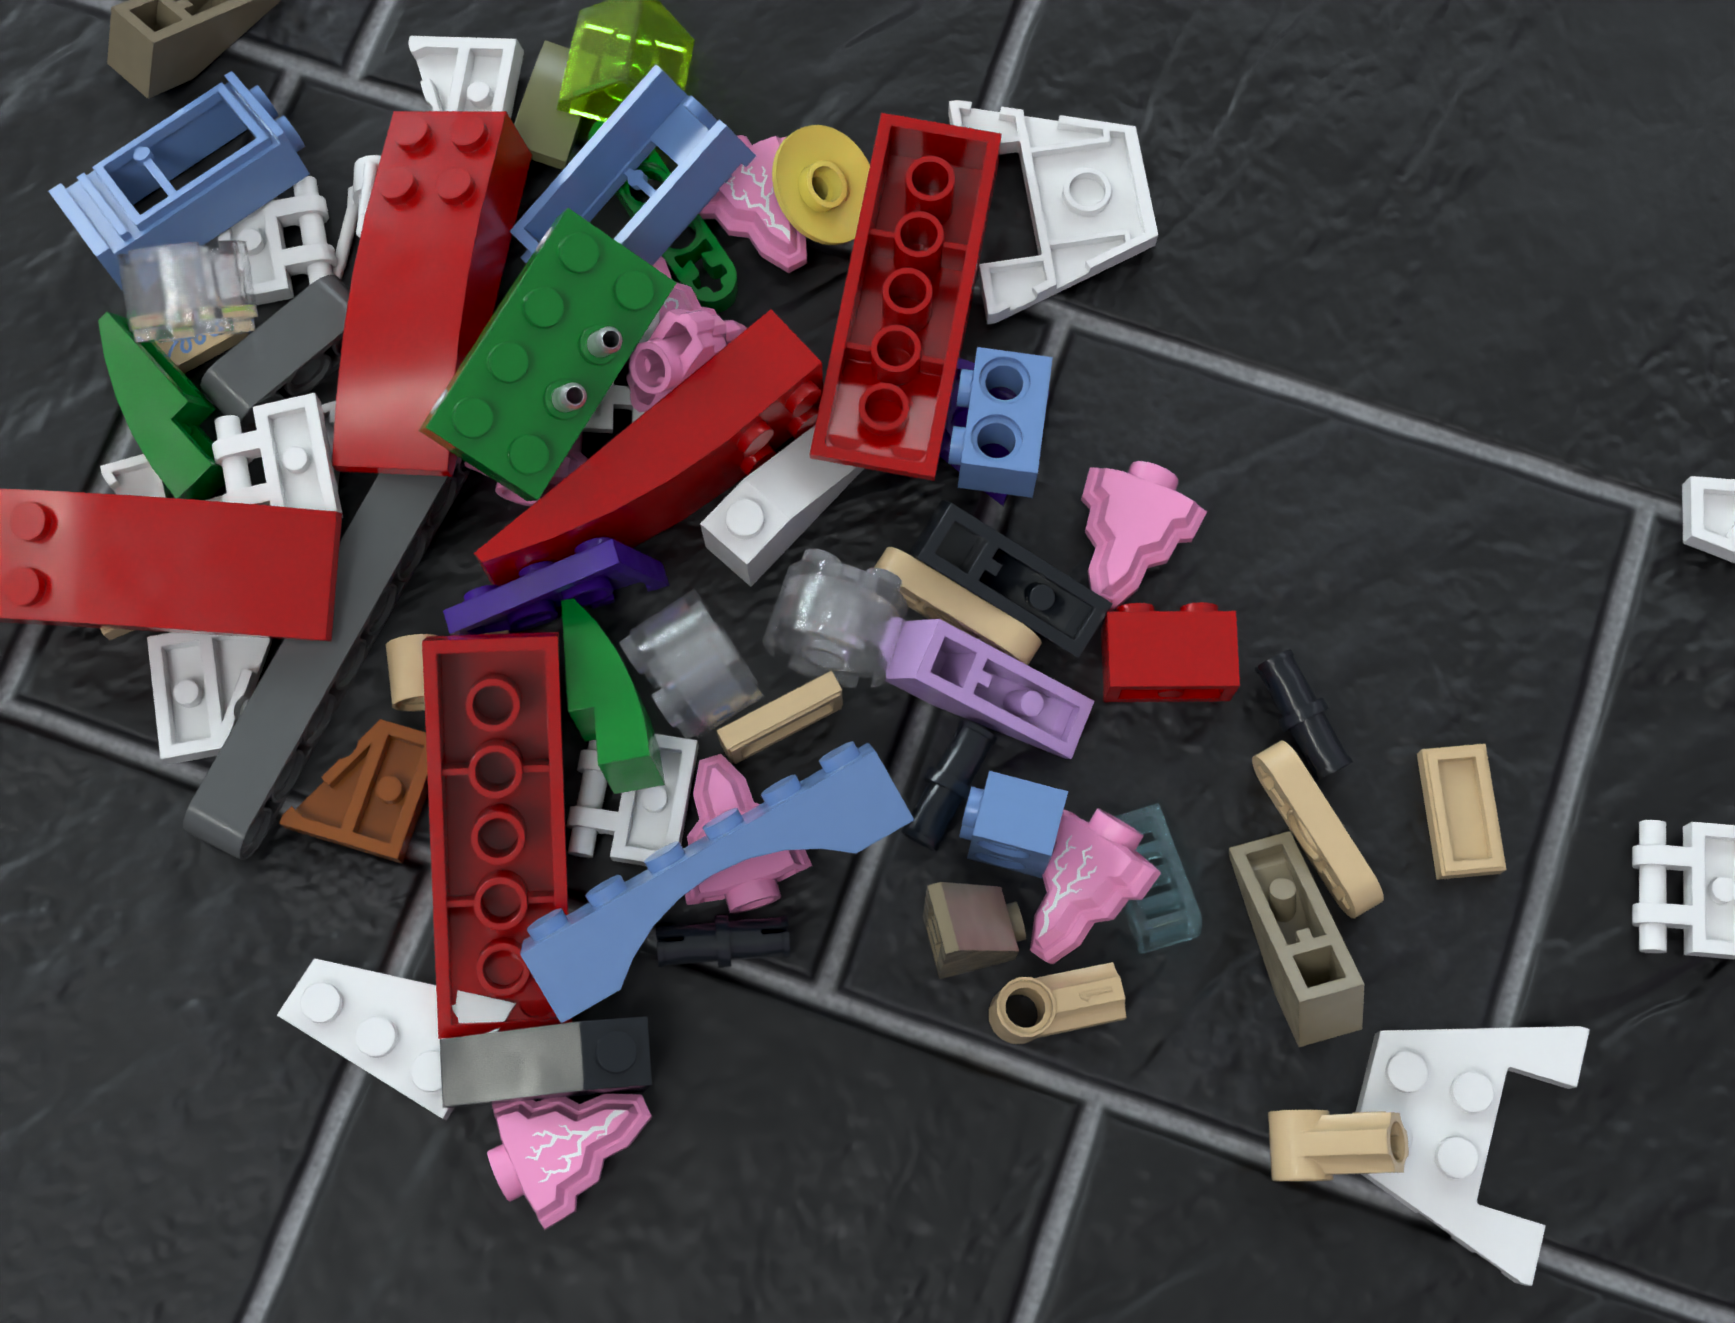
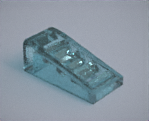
[1114,803,1202,953]

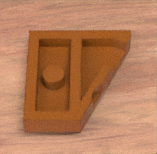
[279,719,428,864]

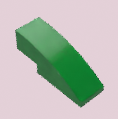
[98,312,225,500]
[561,598,665,794]

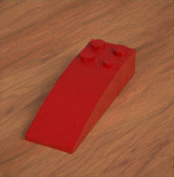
[332,111,532,477]
[809,113,1002,481]
[474,309,823,586]
[0,489,342,642]
[422,632,572,1039]

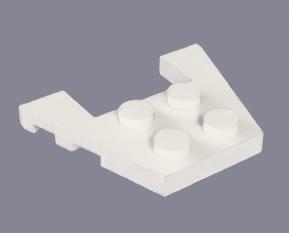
[948,100,1158,324]
[1356,1026,1590,1286]

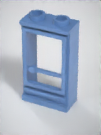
[510,65,756,266]
[49,71,310,297]

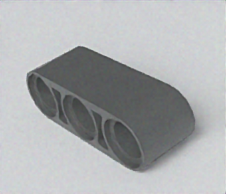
[200,275,350,433]

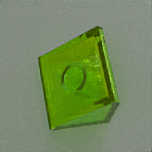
[557,0,695,122]

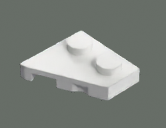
[147,632,274,765]

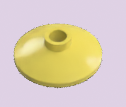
[772,125,870,245]

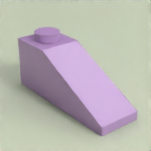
[881,619,1094,759]

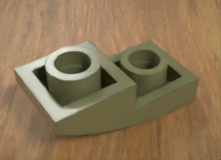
[514,40,602,170]

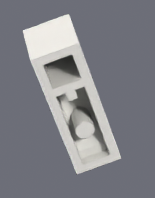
[700,425,864,586]

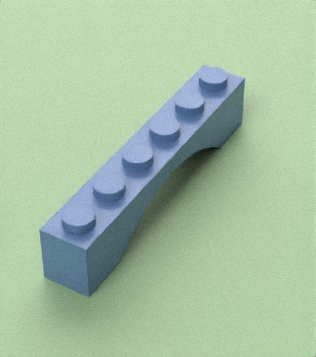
[520,741,914,1024]

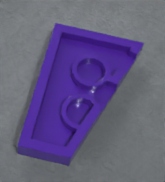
[443,537,669,635]

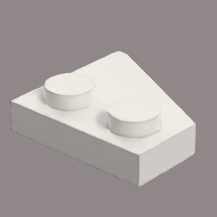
[408,36,524,118]

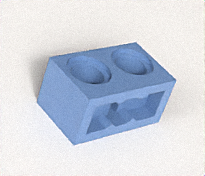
[948,347,1053,498]
[959,771,1068,878]

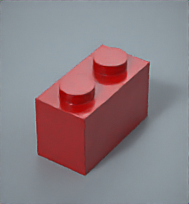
[1101,602,1240,702]

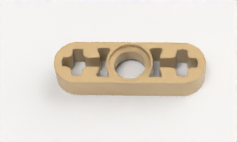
[869,547,1042,665]
[1252,740,1384,918]

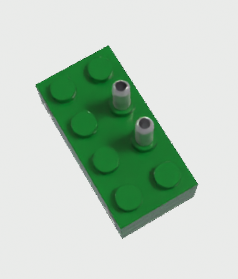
[418,208,676,501]

